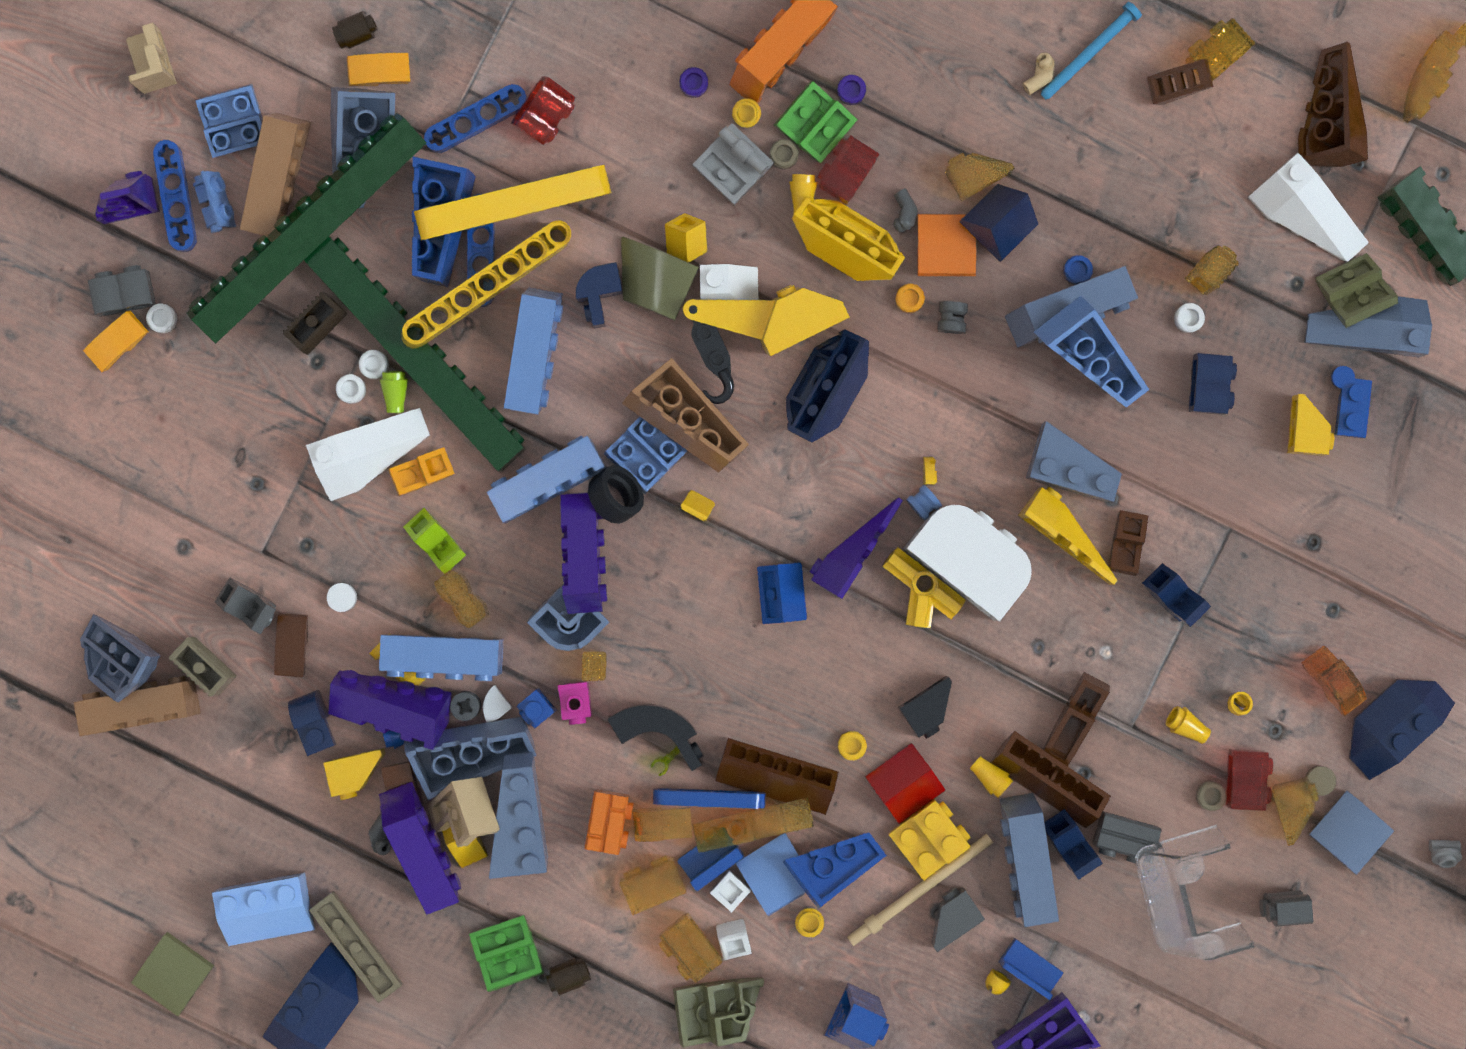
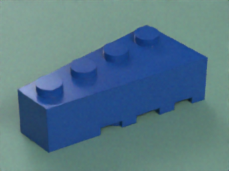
[412,157,476,287]
[824,983,889,1049]

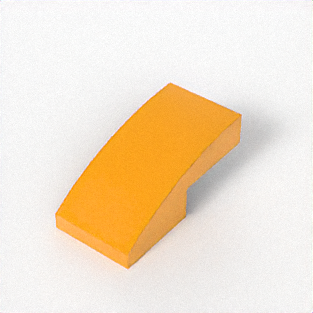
[347,53,410,86]
[83,310,149,372]
[388,447,455,497]

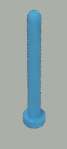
[1040,2,1142,100]

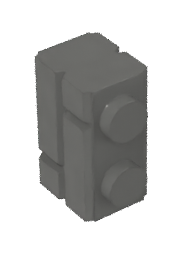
[1093,811,1162,865]

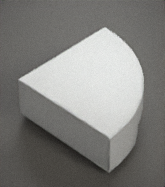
[483,685,513,722]

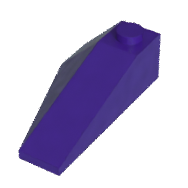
[95,171,160,224]
[809,498,903,599]

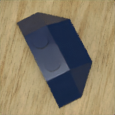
[786,329,869,443]
[1349,679,1455,780]
[262,942,359,1049]

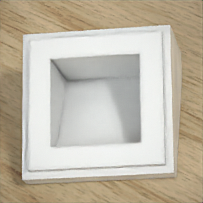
[716,919,752,960]

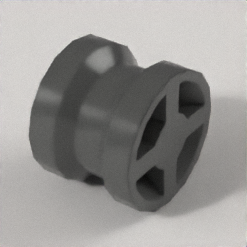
[450,691,481,721]

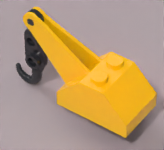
[682,285,850,404]

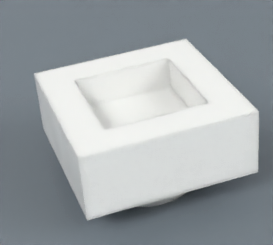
[710,870,751,913]

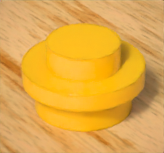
[732,98,761,128]
[795,908,824,937]

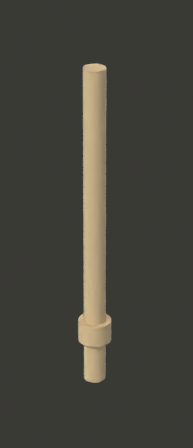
[847,834,993,946]

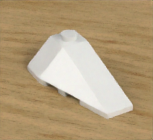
[1248,153,1369,263]
[306,408,430,501]

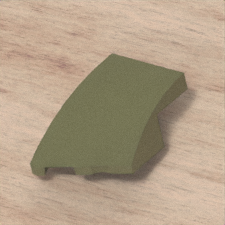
[621,236,699,321]
[673,977,764,1048]

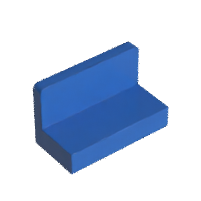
[757,563,807,624]
[678,827,744,891]
[998,938,1064,1000]

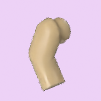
[1022,52,1055,95]

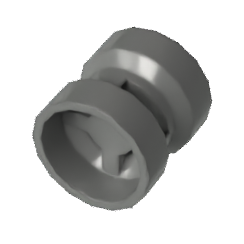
[937,301,968,334]

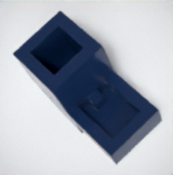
[576,262,623,329]
[1142,563,1211,627]
[288,690,336,756]
[1044,809,1103,880]

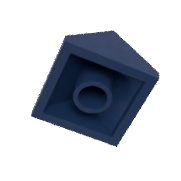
[959,184,1038,262]

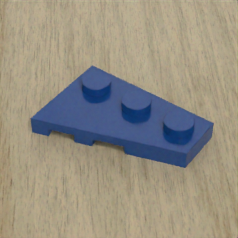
[783,832,887,909]

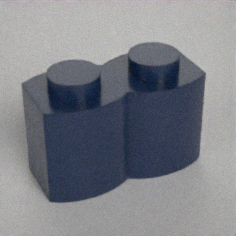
[1189,353,1237,415]

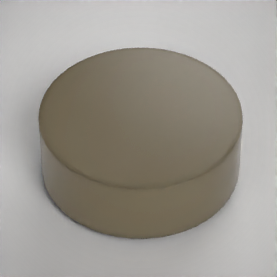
[770,139,798,170]
[1305,766,1336,796]
[1196,781,1227,811]

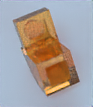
[1301,645,1367,716]

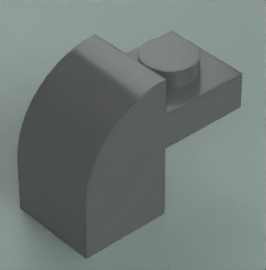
[215,577,276,634]

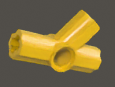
[882,547,966,628]

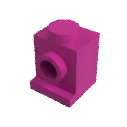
[558,681,592,725]

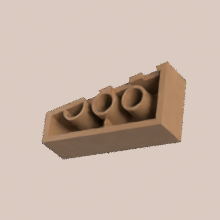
[240,113,311,236]
[622,358,749,473]
[73,676,201,736]

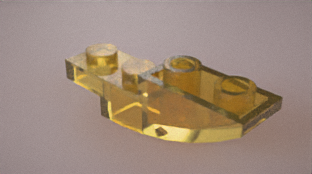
[1403,22,1466,123]
[692,798,814,853]

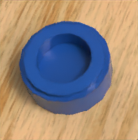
[1063,255,1093,285]

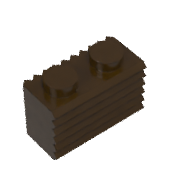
[283,292,348,355]

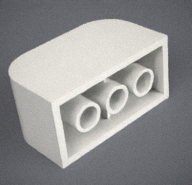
[903,505,1031,621]

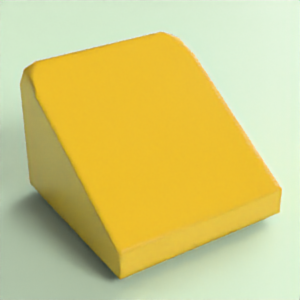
[680,490,715,522]

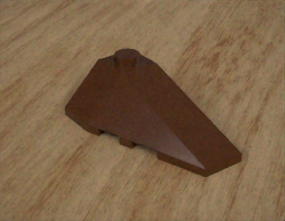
[1298,42,1368,167]

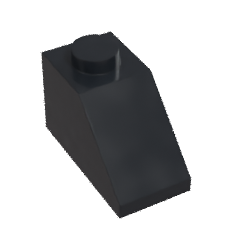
[898,676,952,739]

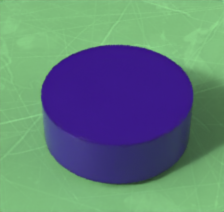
[679,67,708,98]
[837,75,866,105]

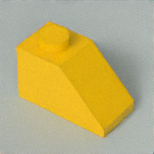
[1287,394,1335,456]
[323,748,386,800]

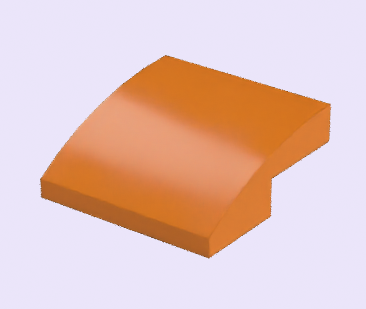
[917,214,976,276]

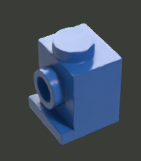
[516,688,557,729]

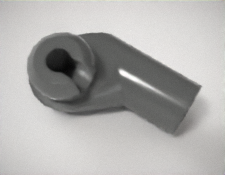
[893,188,918,232]
[368,813,391,855]

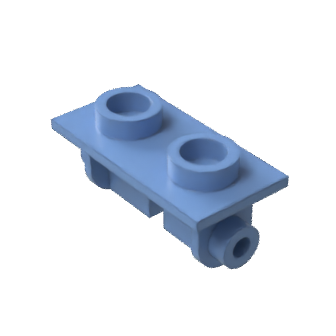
[193,171,236,233]

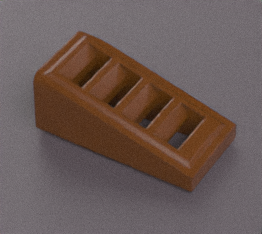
[1147,59,1214,105]

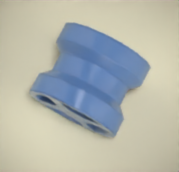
[906,484,942,521]

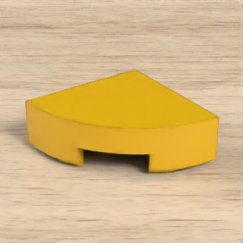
[923,457,937,485]

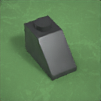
[932,887,985,952]

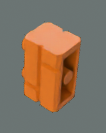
[584,789,634,855]

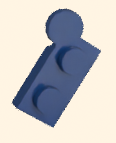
[1331,366,1372,438]

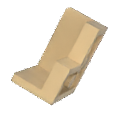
[126,23,177,94]
[427,777,500,847]

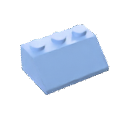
[212,872,315,946]

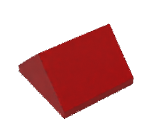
[865,743,946,824]

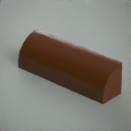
[990,731,1111,828]
[715,738,839,815]

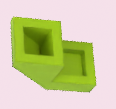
[403,508,466,574]

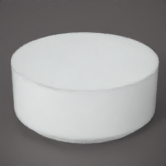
[1174,303,1205,333]
[146,304,177,333]
[359,350,389,379]
[336,374,366,404]
[327,583,357,612]

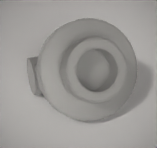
[1429,840,1462,868]

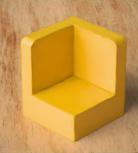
[665,213,707,263]

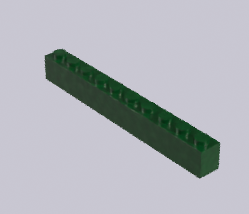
[186,113,427,344]
[304,236,526,473]

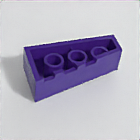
[560,493,608,614]
[328,670,452,750]
[379,782,461,915]

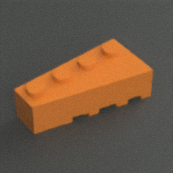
[729,0,838,103]

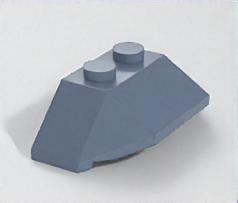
[80,614,161,702]

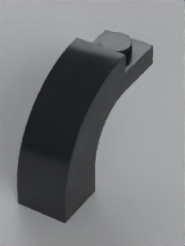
[607,704,704,771]

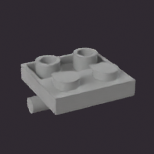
[692,123,774,206]

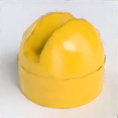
[1227,692,1253,716]
[985,969,1011,995]

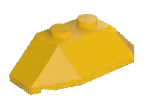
[792,197,905,281]

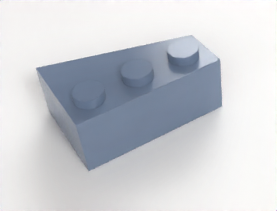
[1026,421,1122,503]

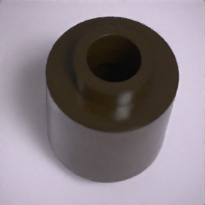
[332,11,378,49]
[546,958,591,996]

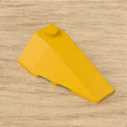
[1018,486,1118,585]

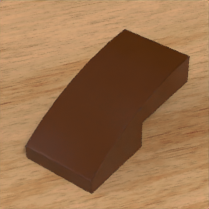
[1108,510,1149,576]
[274,613,308,677]

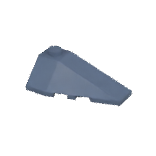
[330,87,395,208]
[1304,296,1432,358]

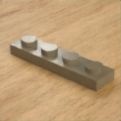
[309,891,403,1003]

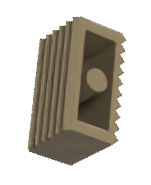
[169,637,237,697]

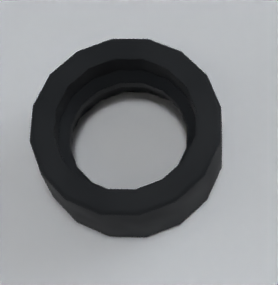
[588,465,644,524]

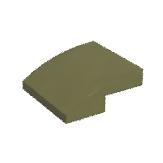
[1315,253,1398,328]
[131,932,214,1016]

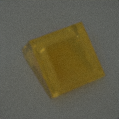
[582,651,607,681]

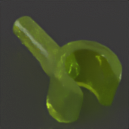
[651,746,680,776]

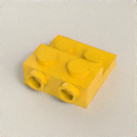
[888,799,971,880]

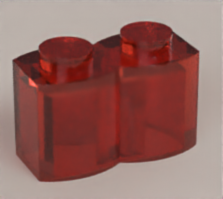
[511,76,576,145]
[817,135,880,205]
[1226,749,1273,811]

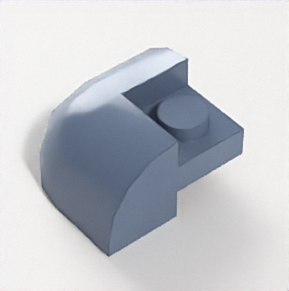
[527,583,609,651]

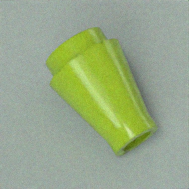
[379,371,408,413]

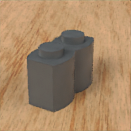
[88,265,156,317]
[1259,890,1314,927]

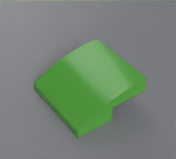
[774,81,858,163]
[469,915,544,992]

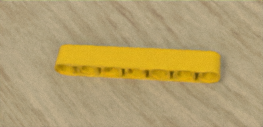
[414,165,612,240]
[401,220,572,349]

